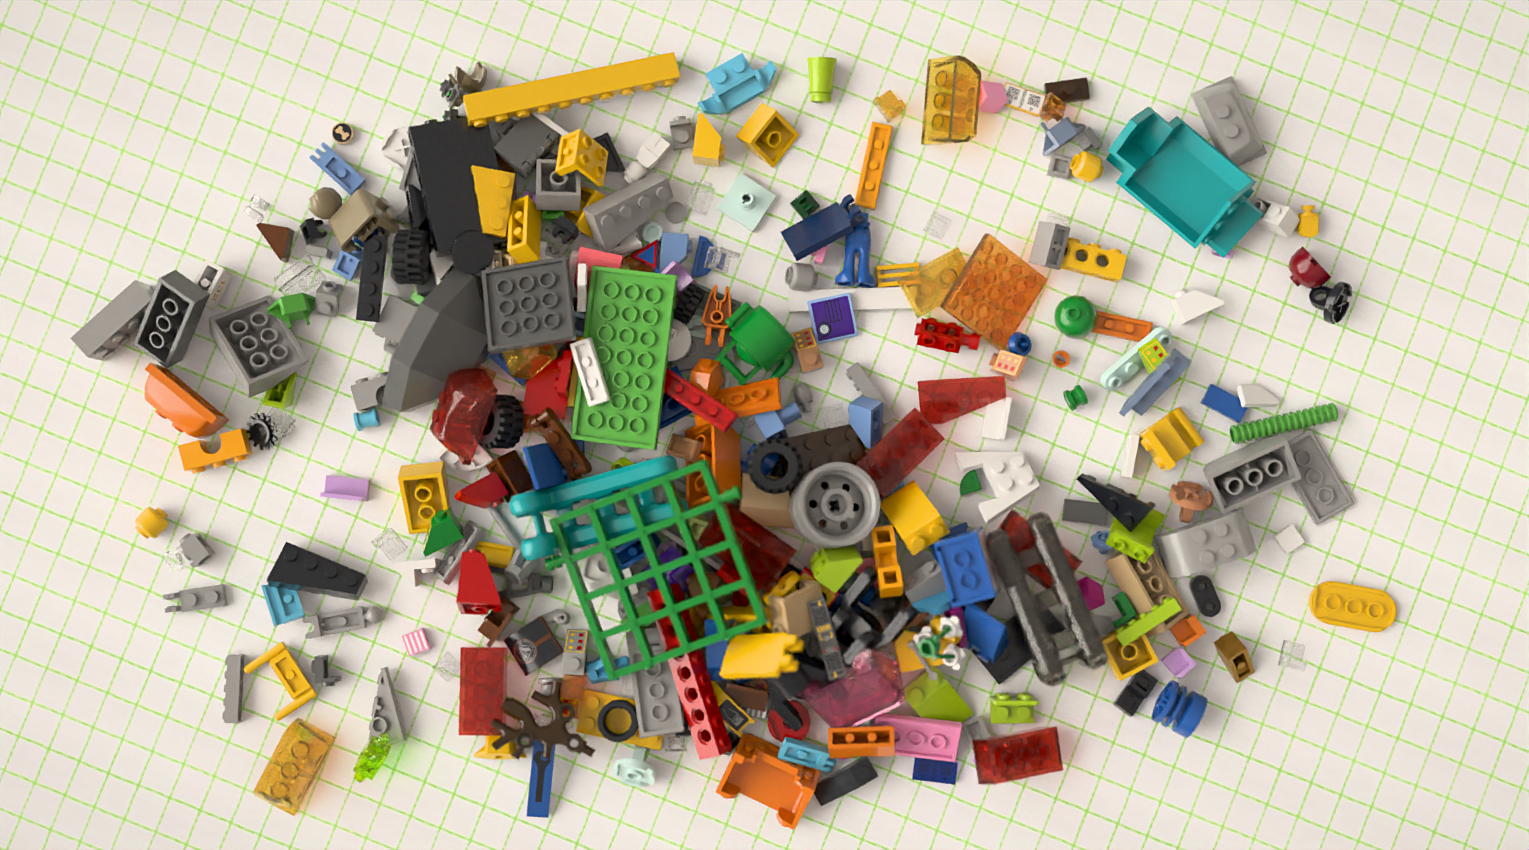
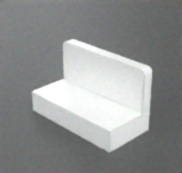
[980,394,1012,441]

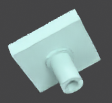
[717,172,776,232]

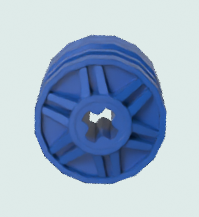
[1151,680,1207,738]

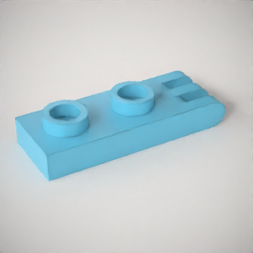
[777,737,838,772]

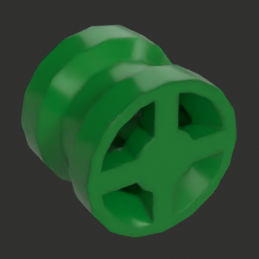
[1063,385,1088,411]

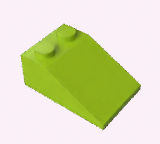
[899,666,973,723]

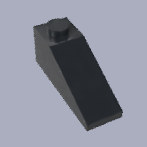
[814,756,878,806]

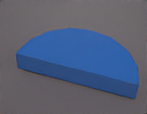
[691,235,717,278]

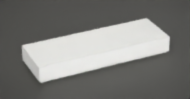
[570,337,611,407]

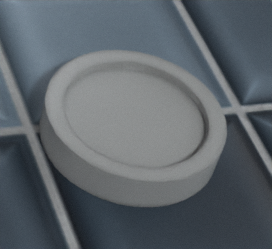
[665,202,687,224]

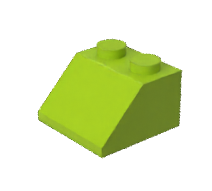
[809,544,863,593]

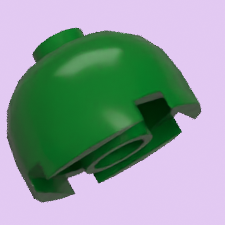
[1054,295,1098,339]

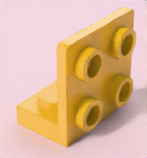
[555,129,608,187]

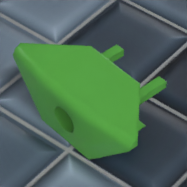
[267,293,316,329]

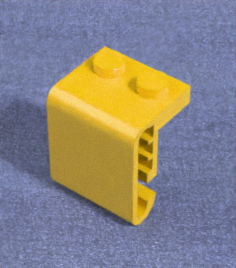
[1139,406,1205,471]

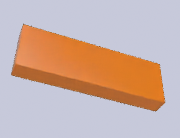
[1092,311,1153,342]

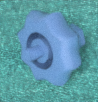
[1091,531,1113,554]

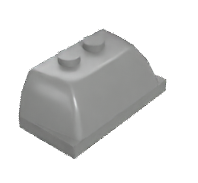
[1191,76,1267,166]
[1203,437,1302,514]

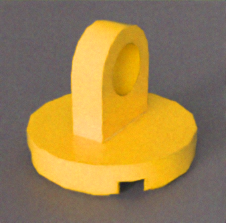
[762,571,800,605]

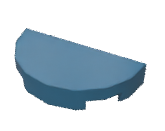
[912,590,955,615]

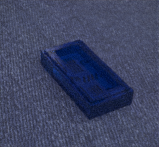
[912,757,958,785]

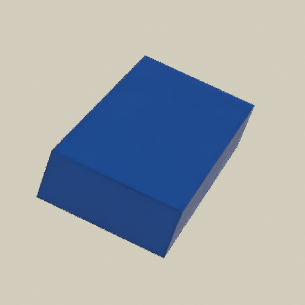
[1200,384,1248,423]

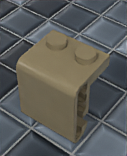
[329,189,400,252]

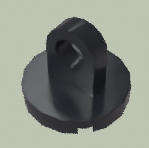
[1309,282,1352,324]

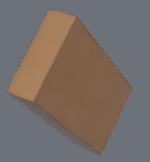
[666,433,703,463]

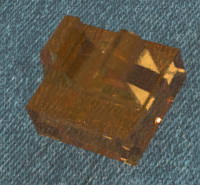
[1040,92,1066,122]

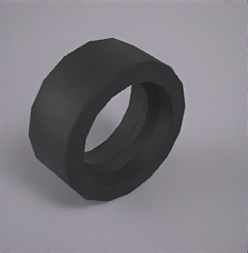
[597,699,639,743]

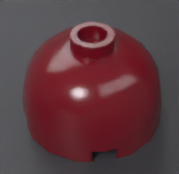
[1289,246,1331,289]

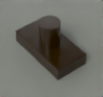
[1044,77,1090,106]

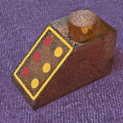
[560,674,588,719]

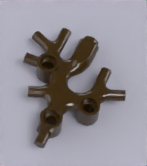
[490,682,595,760]

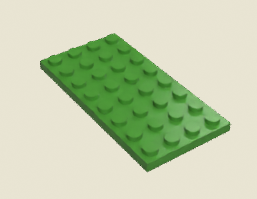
[571,266,678,450]

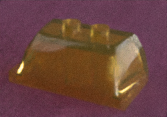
[921,55,981,146]
[254,718,336,816]

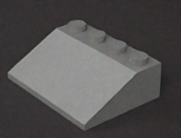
[209,295,309,398]

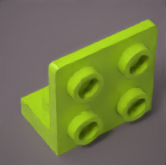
[990,692,1039,723]

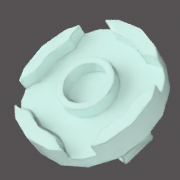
[612,745,657,787]

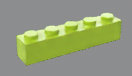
[1115,596,1181,647]

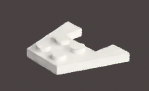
[954,452,1040,525]

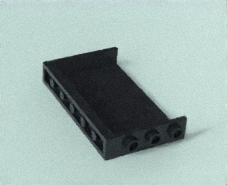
[407,116,509,258]

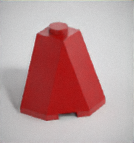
[456,549,503,615]

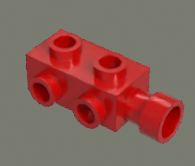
[914,318,981,354]

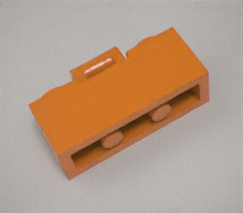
[828,726,895,758]

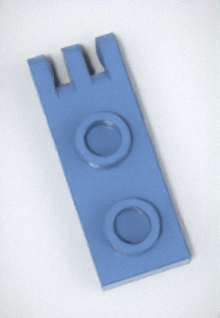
[309,142,366,195]

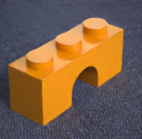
[178,428,253,474]
[871,525,903,598]

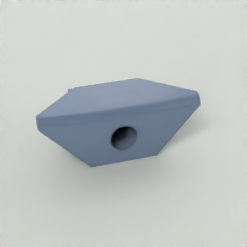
[1041,111,1086,156]

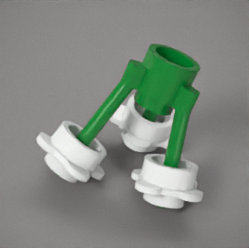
[913,616,966,670]

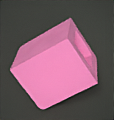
[970,80,1008,114]

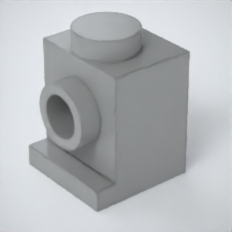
[179,533,215,568]

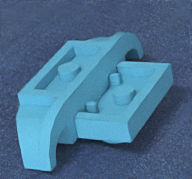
[698,53,777,115]

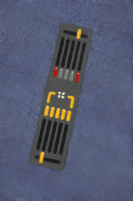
[807,598,847,681]

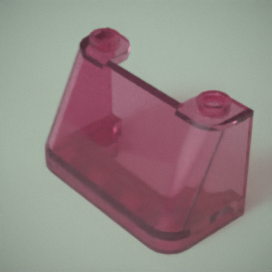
[800,649,905,728]

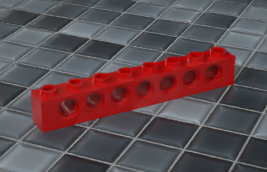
[647,582,732,760]

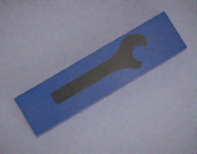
[526,740,555,818]

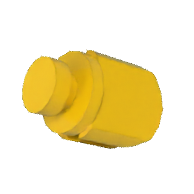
[1297,205,1319,238]

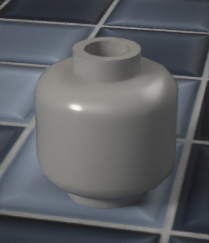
[785,263,818,292]

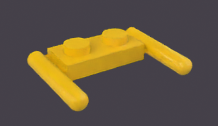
[244,642,318,721]

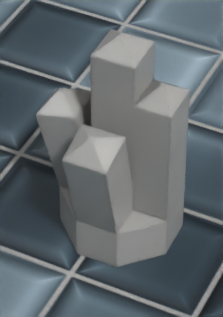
[504,549,540,585]

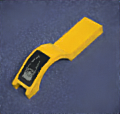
[710,680,755,737]

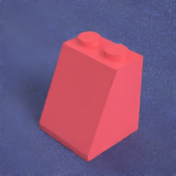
[573,247,625,307]

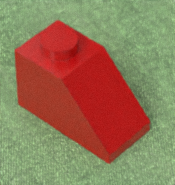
[454,471,509,509]

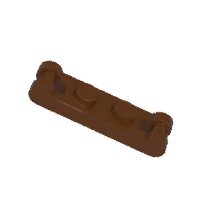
[530,407,592,481]

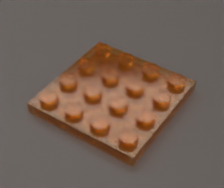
[939,233,1048,350]

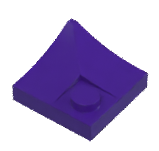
[639,545,695,593]

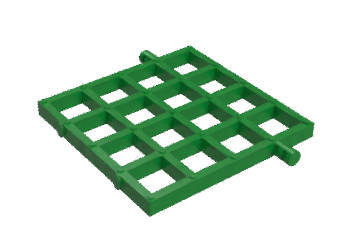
[545,459,770,681]

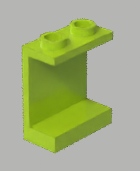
[1105,509,1165,563]

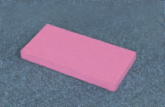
[873,712,962,762]

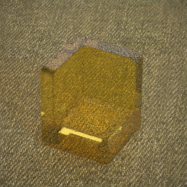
[873,90,906,123]

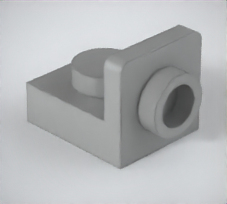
[669,116,694,151]

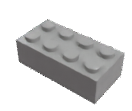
[70,280,154,361]

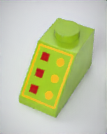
[1137,338,1181,388]

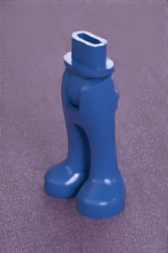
[835,213,875,288]

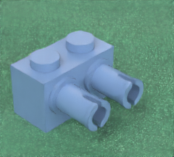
[753,401,802,440]

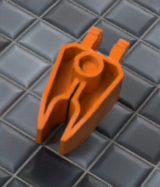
[701,285,732,347]

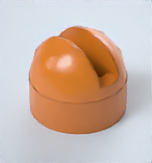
[1052,350,1070,368]

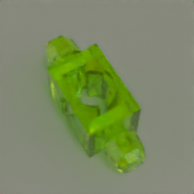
[353,733,392,783]

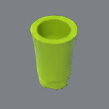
[807,57,837,103]

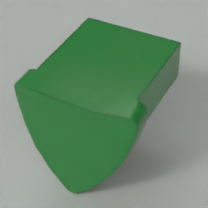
[1111,592,1137,628]

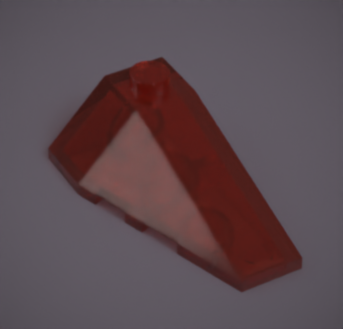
[918,376,1006,425]

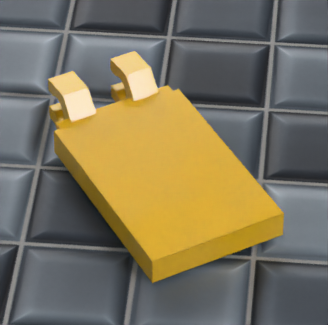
[719,633,804,679]

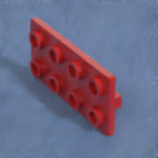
[522,337,577,420]

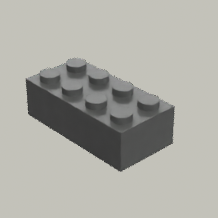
[133,270,210,368]

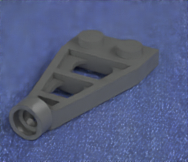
[488,565,553,599]

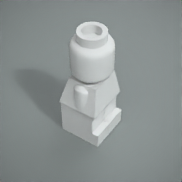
[623,131,671,184]

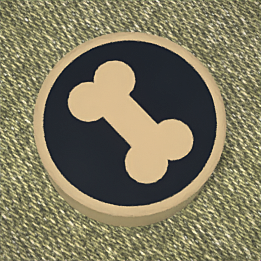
[332,122,354,145]

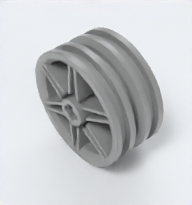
[790,462,880,548]

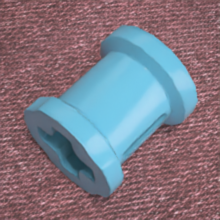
[353,408,380,431]

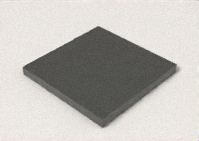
[481,256,577,354]

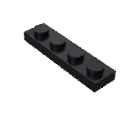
[356,234,388,322]

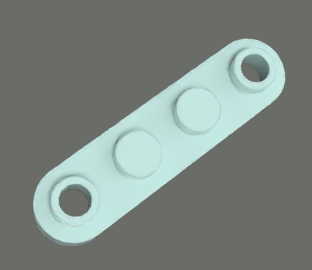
[1100,326,1172,391]

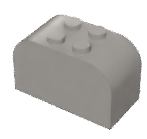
[1154,509,1257,578]

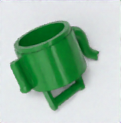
[715,302,796,386]

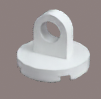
[668,319,692,362]

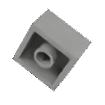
[536,159,581,211]

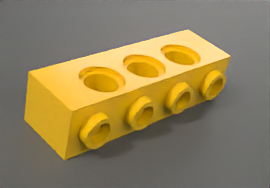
[1060,238,1127,283]

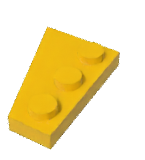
[471,165,515,238]

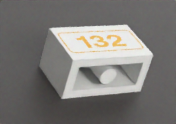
[194,259,234,312]

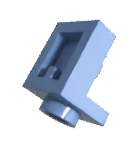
[332,245,363,281]

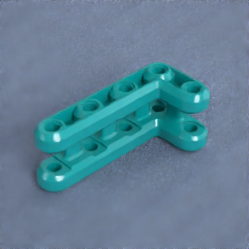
[509,455,689,561]

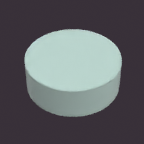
[642,222,664,244]

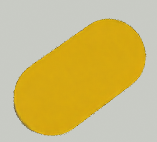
[1309,581,1397,632]

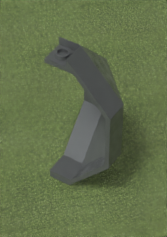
[382,266,488,412]

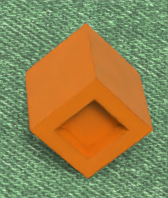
[1169,613,1207,647]

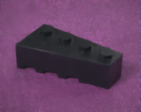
[266,542,368,601]

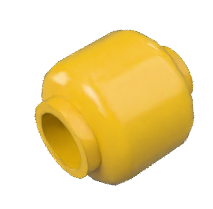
[1070,151,1104,182]
[135,507,168,539]

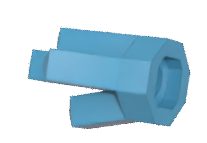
[585,656,630,685]

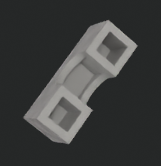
[350,372,388,412]

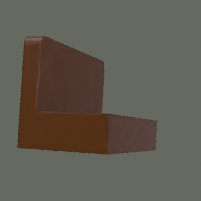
[486,450,534,503]
[725,680,769,712]

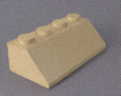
[1105,545,1190,637]

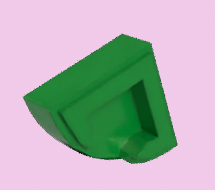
[960,469,982,496]

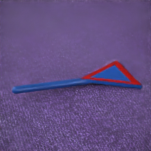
[631,239,661,274]

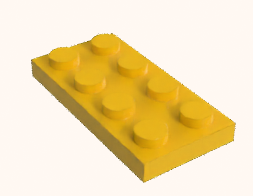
[576,689,664,750]

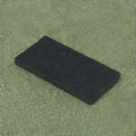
[971,596,1066,685]

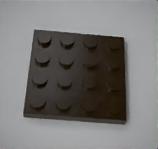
[779,424,869,511]

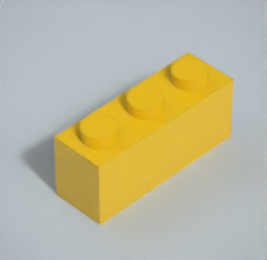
[507,195,541,264]

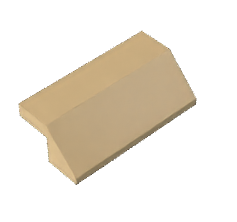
[736,473,824,528]

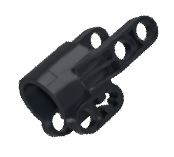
[831,566,919,669]
[762,647,849,732]

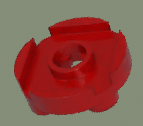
[767,700,811,742]

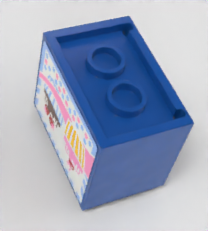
[934,526,1001,608]

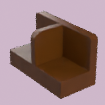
[477,595,521,648]

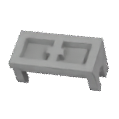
[1028,221,1071,270]

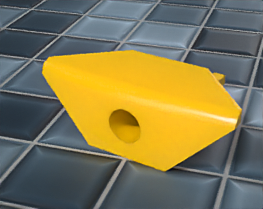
[474,728,527,760]

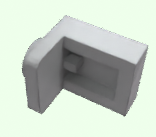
[315,281,343,318]

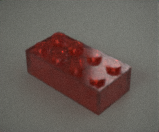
[855,408,945,500]
[697,501,797,592]
[459,647,508,736]
[972,726,1063,785]

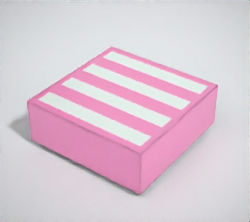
[402,628,431,656]

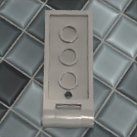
[626,627,685,739]

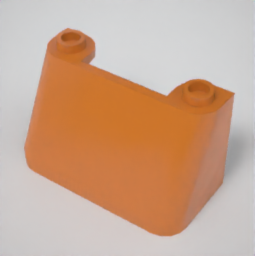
[716,733,820,830]

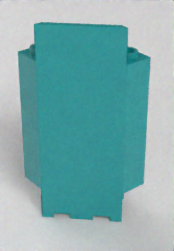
[1106,106,1264,258]

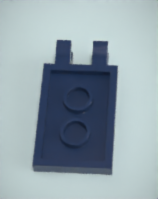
[781,194,866,261]

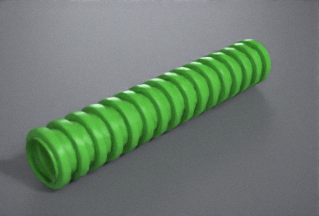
[1230,403,1338,444]

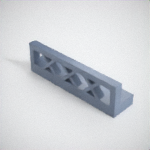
[1119,348,1192,417]

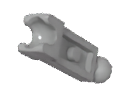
[302,606,383,639]

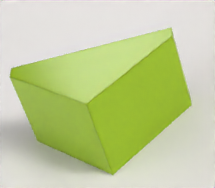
[262,372,297,409]

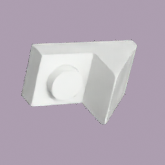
[392,558,439,587]

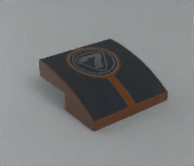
[503,615,564,676]

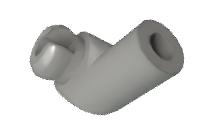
[542,609,571,625]

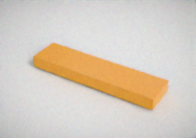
[855,122,893,210]

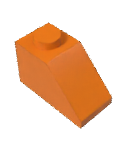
[689,358,724,398]

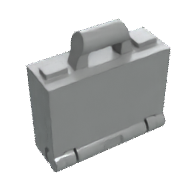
[372,294,418,354]

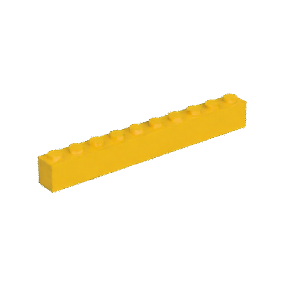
[463,52,680,127]

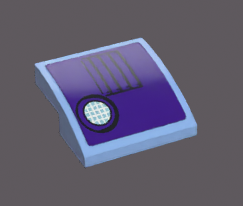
[807,292,858,345]

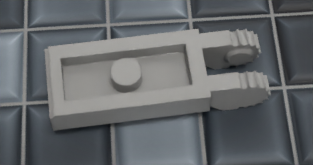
[163,584,227,613]

